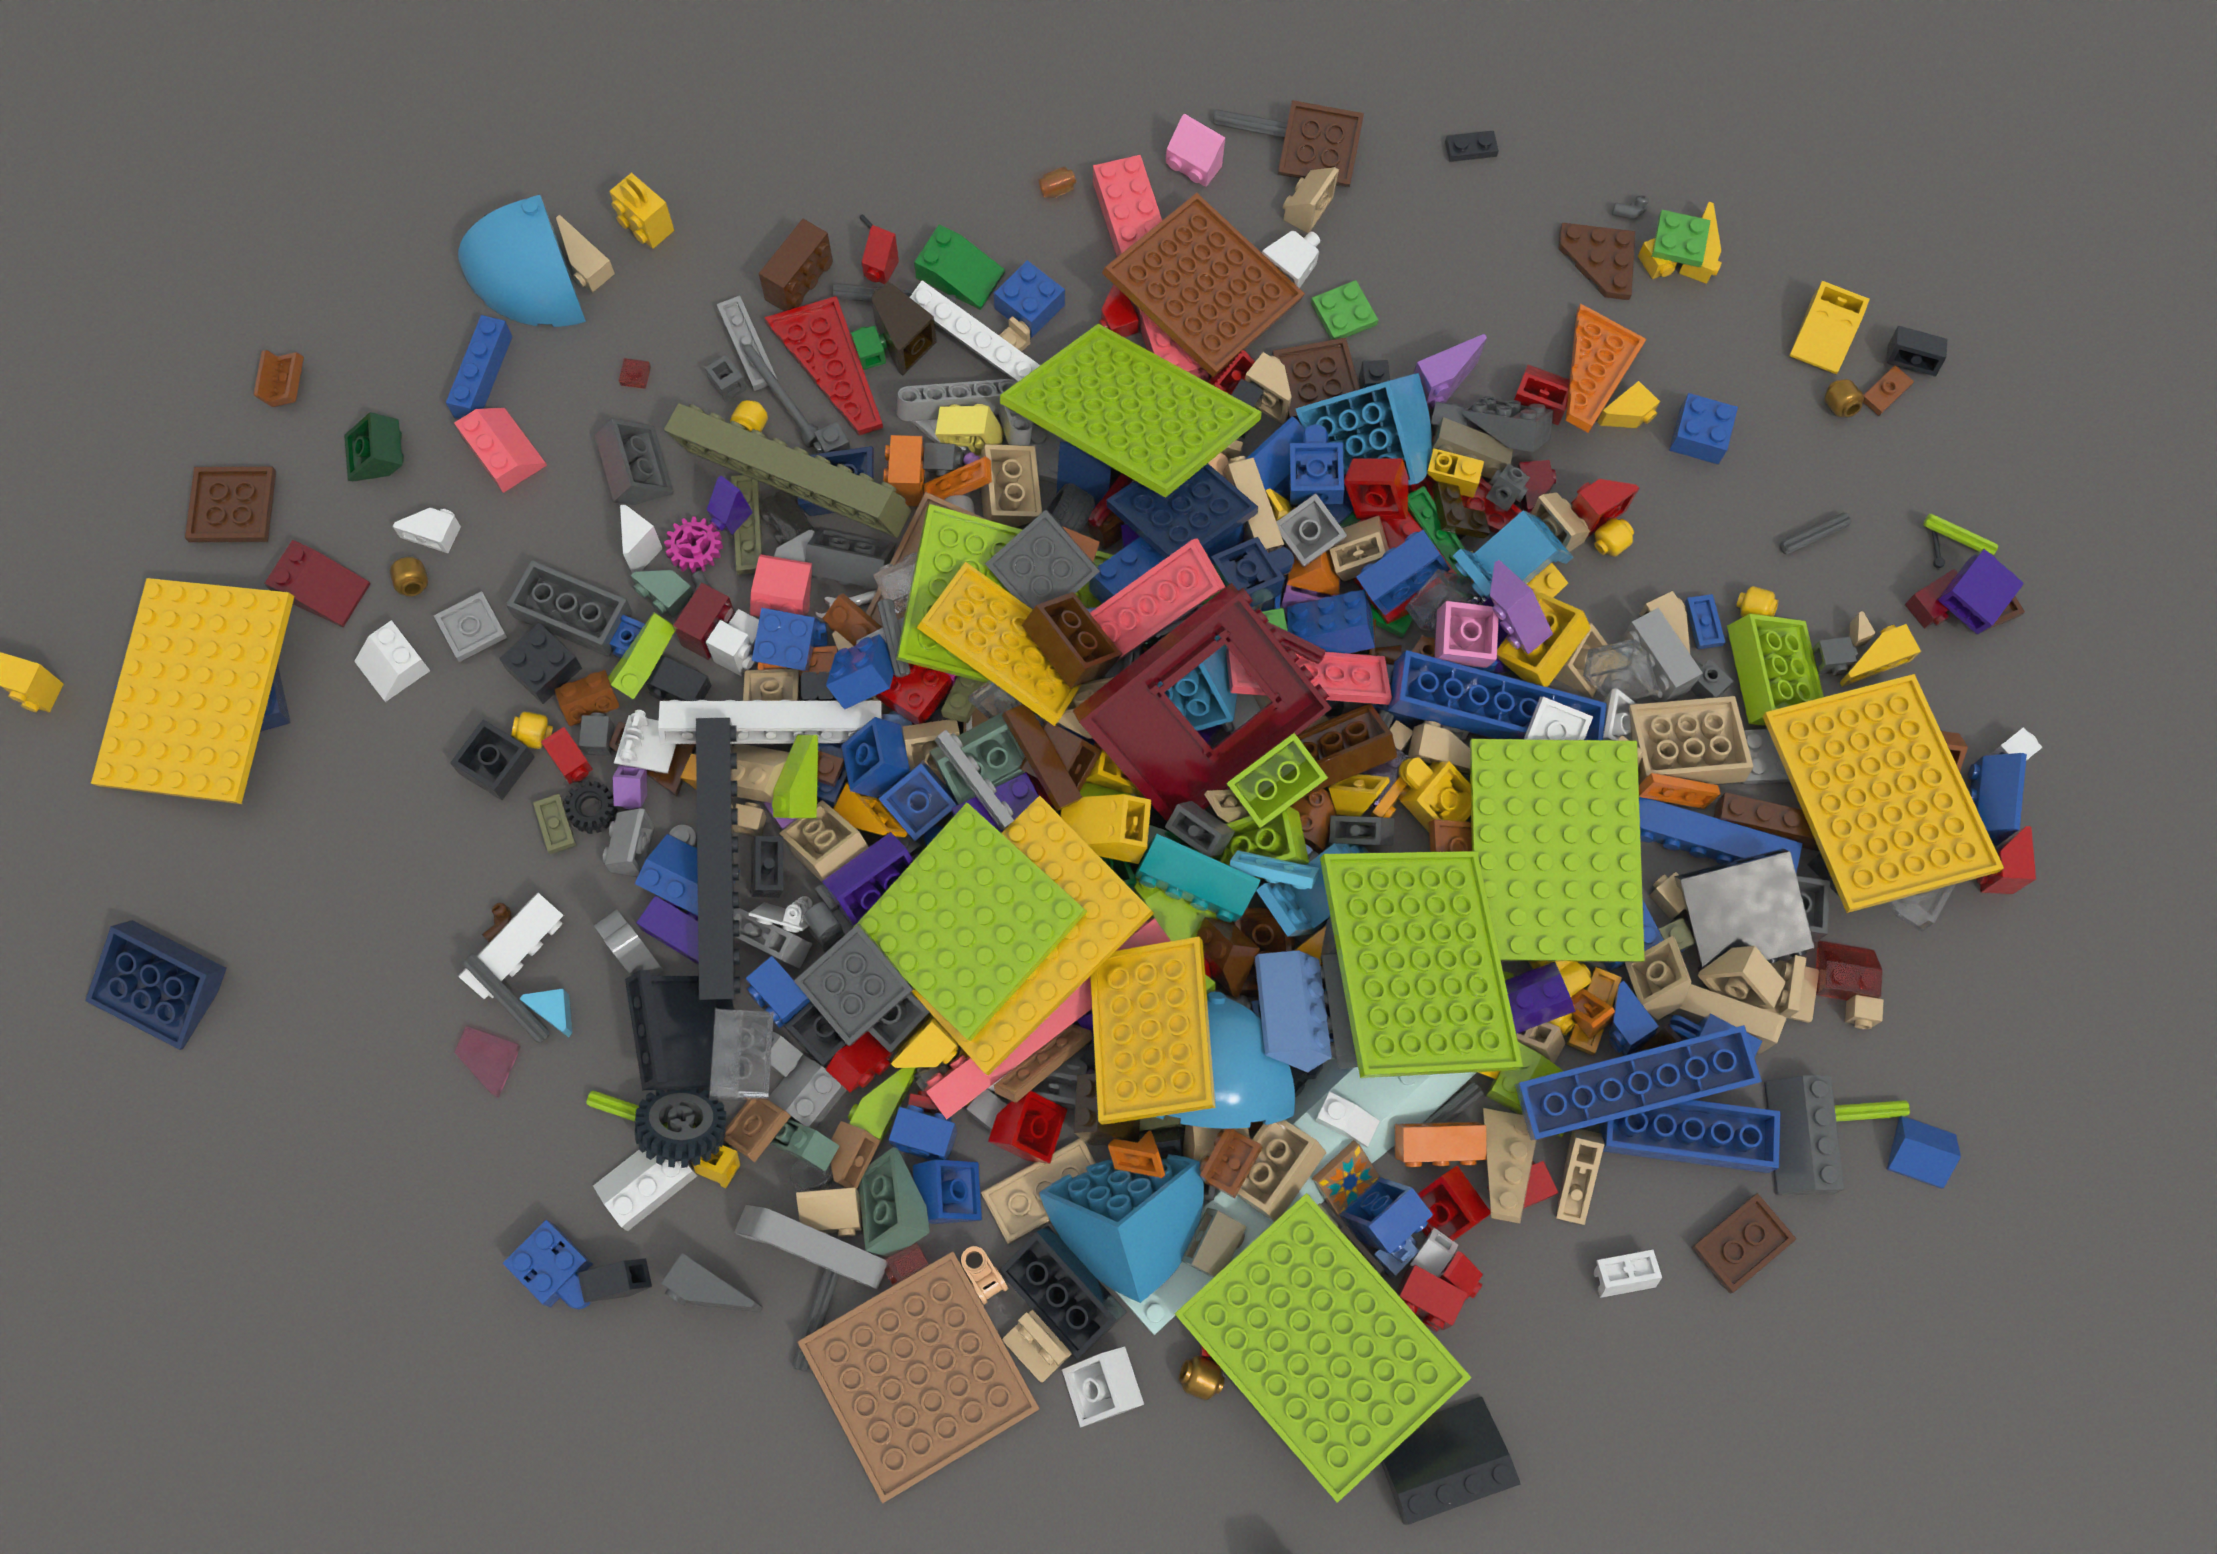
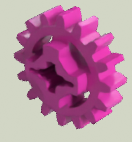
[664,516,723,573]

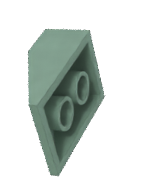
[859,1147,930,1258]

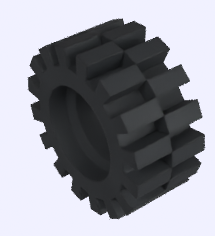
[564,781,618,834]

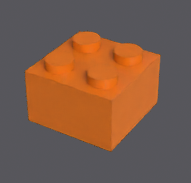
[884,435,925,506]

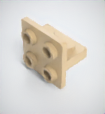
[1764,955,1819,1023]
[1003,1310,1072,1383]

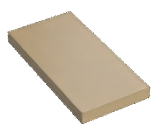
[981,1138,1096,1245]

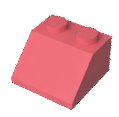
[750,554,812,617]

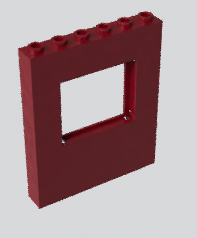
[1073,583,1331,822]

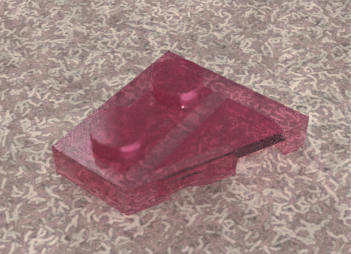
[454,1026,520,1098]

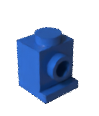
[609,615,645,659]

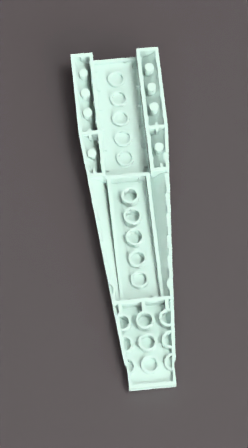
[1115,1058,1477,1335]

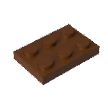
[1692,1193,1796,1294]

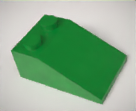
[914,224,1005,310]

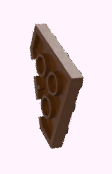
[1558,222,1635,300]

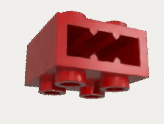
[876,663,953,724]

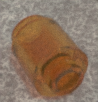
[1038,166,1077,198]

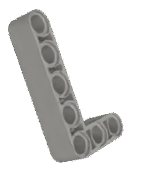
[896,379,1033,446]
[594,909,664,976]
[734,1205,889,1290]

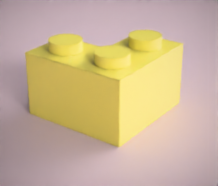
[935,404,1004,456]

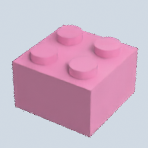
[1435,601,1499,668]

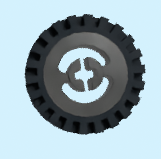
[635,1088,727,1168]

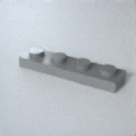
[716,296,777,391]
[935,730,1014,830]

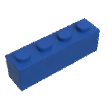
[446,315,513,419]

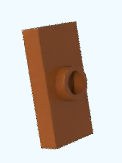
[1863,366,1914,416]

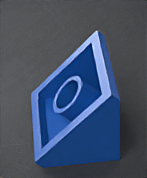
[1887,1116,1961,1189]

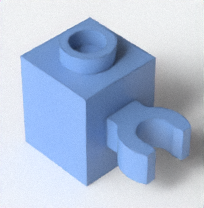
[1373,1236,1419,1279]

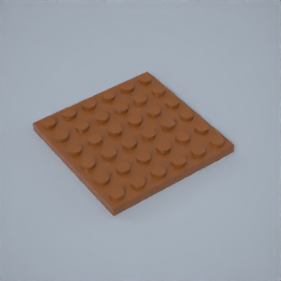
[1102,193,1305,377]

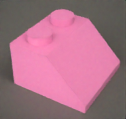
[1166,114,1225,187]

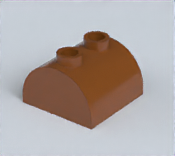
[1290,789,1340,855]

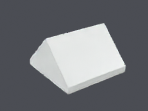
[620,505,663,574]
[1603,688,1636,741]

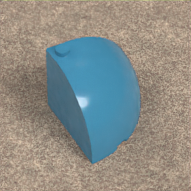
[458,195,586,327]
[1296,373,1432,485]
[1157,632,1237,731]
[1156,992,1295,1129]
[1039,1155,1204,1303]

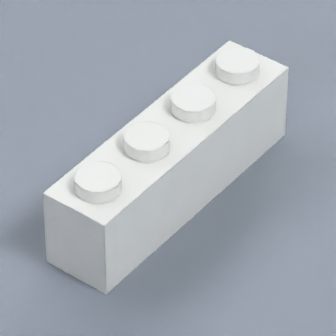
[458,893,563,999]

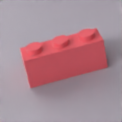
[454,408,547,493]

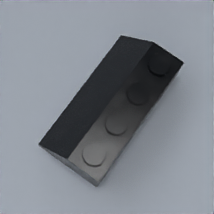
[998,1226,1127,1359]

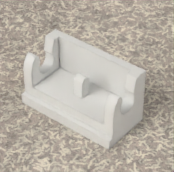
[1594,1250,1662,1298]

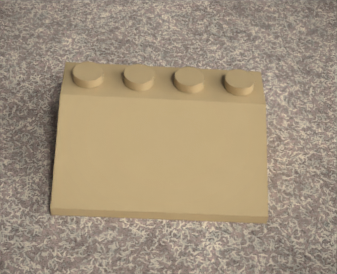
[1629,696,1753,784]

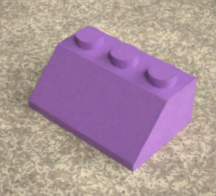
[1490,560,1553,654]

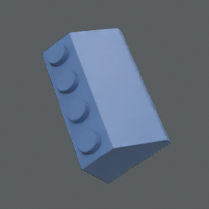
[1255,950,1332,1072]

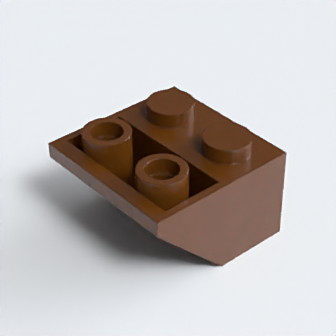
[1019,720,1102,792]

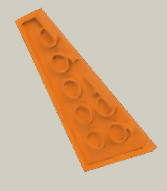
[1566,303,1646,433]

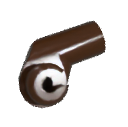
[482,903,512,943]

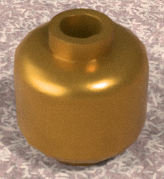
[1825,379,1864,417]
[389,557,428,596]
[1179,1356,1225,1400]

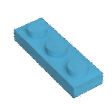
[1230,850,1319,889]

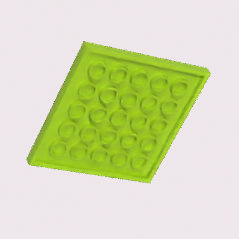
[853,803,1087,1041]

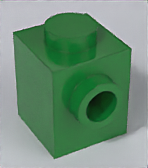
[851,325,887,370]

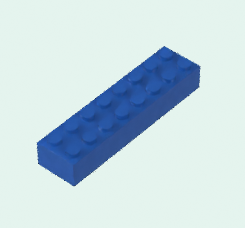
[1388,650,1607,740]
[1515,1025,1762,1140]

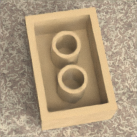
[779,800,869,882]

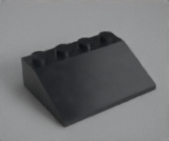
[1381,1397,1521,1525]

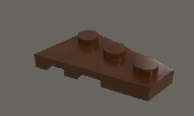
[609,722,696,797]

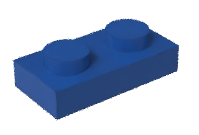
[1685,594,1725,649]

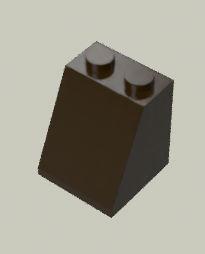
[871,281,937,376]
[1074,1073,1140,1146]

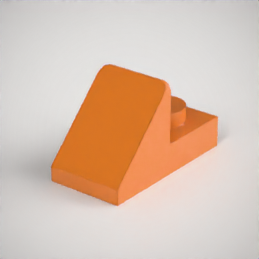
[1108,1131,1165,1178]

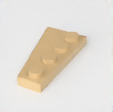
[1483,1108,1537,1223]

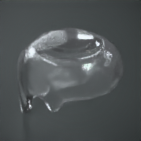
[790,1160,834,1192]

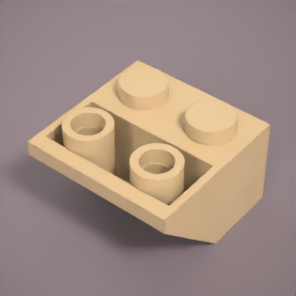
[1329,515,1389,581]

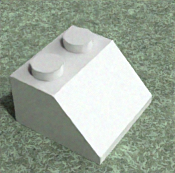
[354,620,430,702]
[1062,1347,1144,1428]

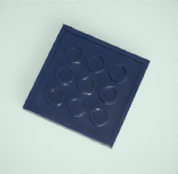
[1107,463,1258,559]

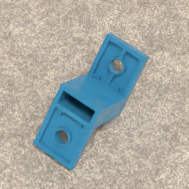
[1453,510,1574,599]
[1256,843,1369,937]

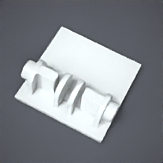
[614,710,676,773]
[749,896,813,933]

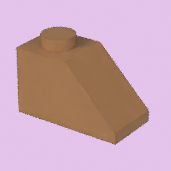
[831,1121,881,1189]

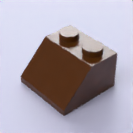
[1196,917,1260,997]

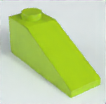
[608,612,675,699]
[772,735,818,818]
[848,1067,918,1143]

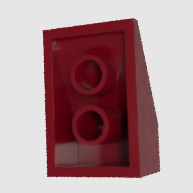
[264,540,371,627]

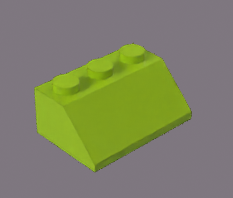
[1227,733,1328,828]

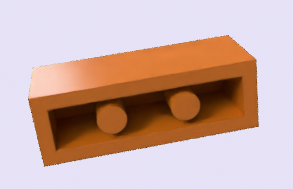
[1395,1122,1487,1167]

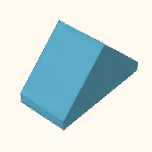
[520,989,572,1038]

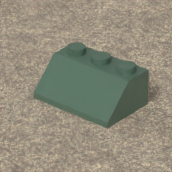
[929,713,1025,805]

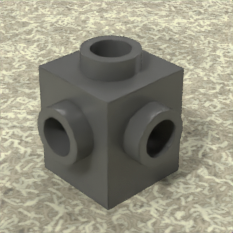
[1486,463,1530,511]

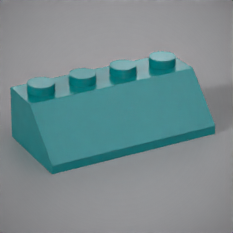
[1134,834,1260,922]

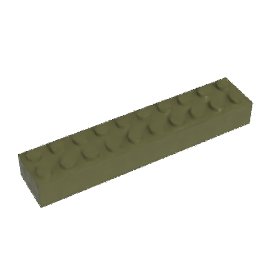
[664,403,912,538]

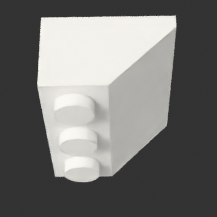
[593,1150,698,1231]

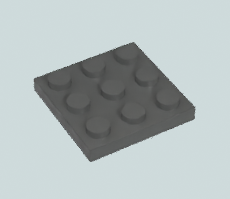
[985,509,1101,610]
[794,924,915,1046]

